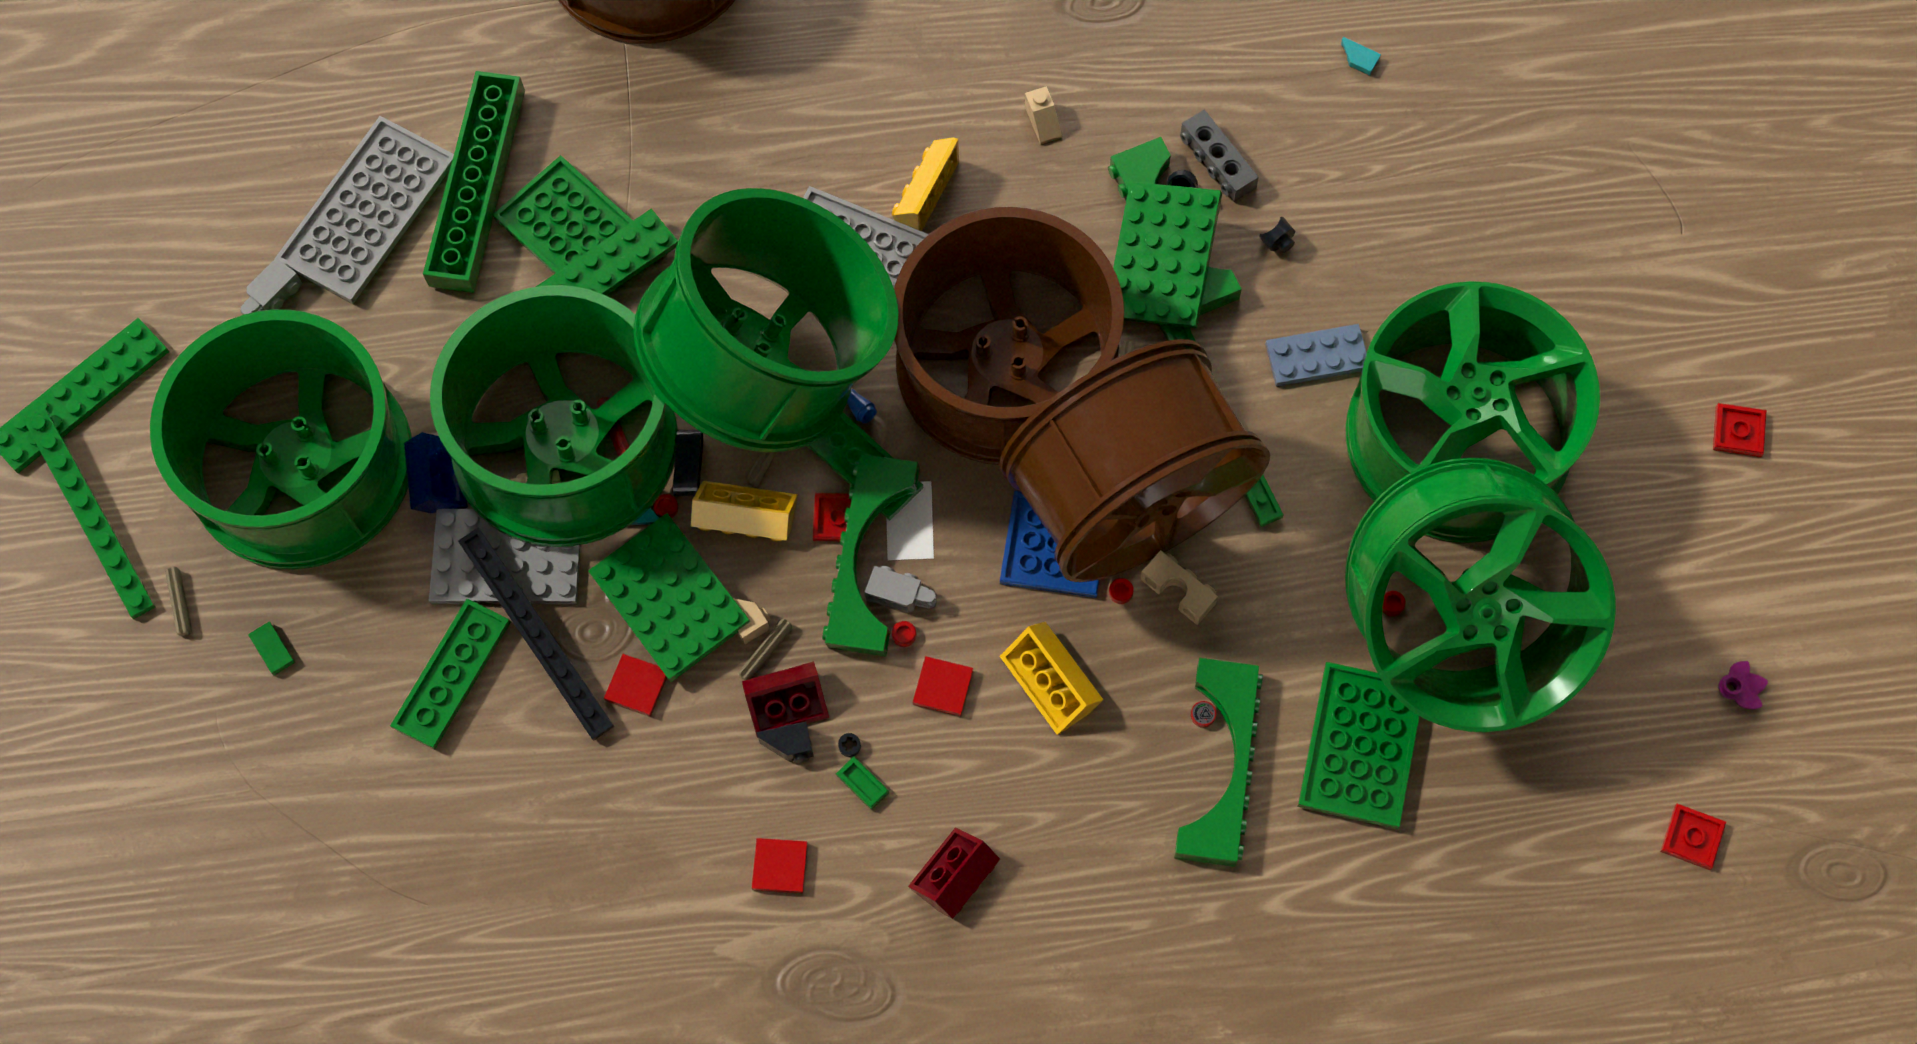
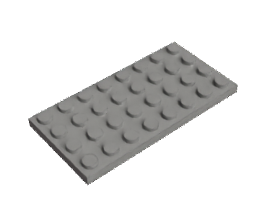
[275,116,454,304]

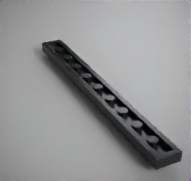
[458,527,615,741]

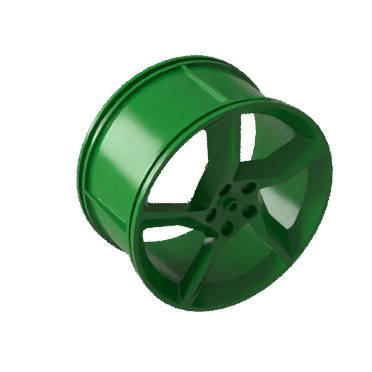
[634,188,898,452]
[1345,281,1600,543]
[430,285,678,547]
[150,310,414,569]
[1345,458,1616,732]

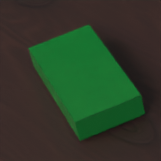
[248,621,295,676]
[836,756,889,810]

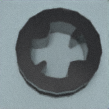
[838,733,861,757]

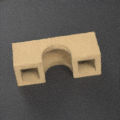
[1140,550,1218,625]

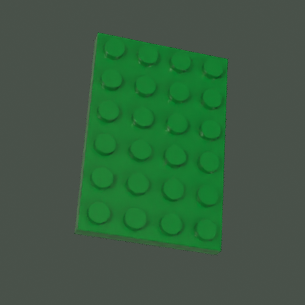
[493,155,633,274]
[1113,182,1223,328]
[588,513,751,682]
[1297,662,1419,829]

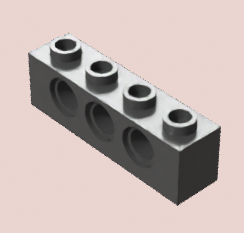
[1180,109,1259,202]

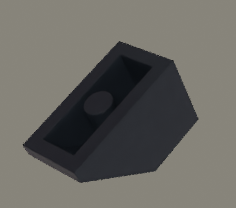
[757,721,814,763]

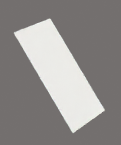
[886,481,934,560]

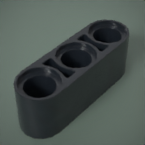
[673,430,703,497]

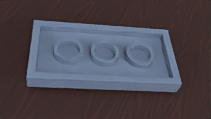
[1265,324,1366,387]

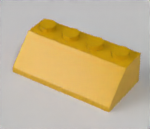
[892,138,959,231]
[691,481,798,541]
[1000,622,1103,735]

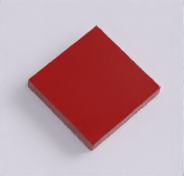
[1713,403,1767,457]
[813,493,852,542]
[604,654,667,717]
[912,656,973,717]
[1660,803,1726,870]
[752,838,808,893]

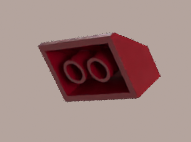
[742,661,829,738]
[908,827,1000,919]

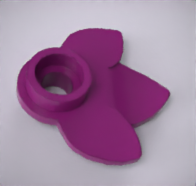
[1718,661,1768,710]

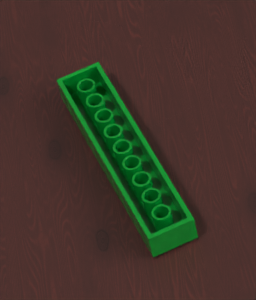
[423,71,525,293]

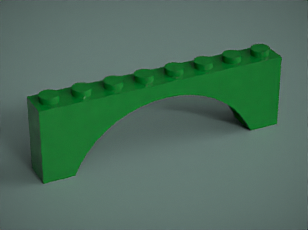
[1108,137,1242,316]
[822,454,920,657]
[1174,657,1263,867]

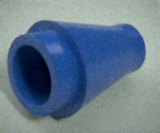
[847,389,877,423]

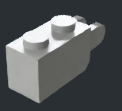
[240,257,303,315]
[865,566,937,613]

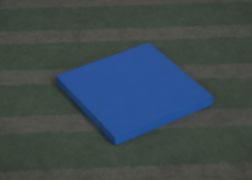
[999,491,1099,598]

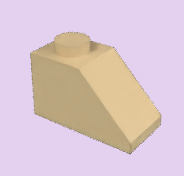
[1025,86,1062,145]
[733,598,771,645]

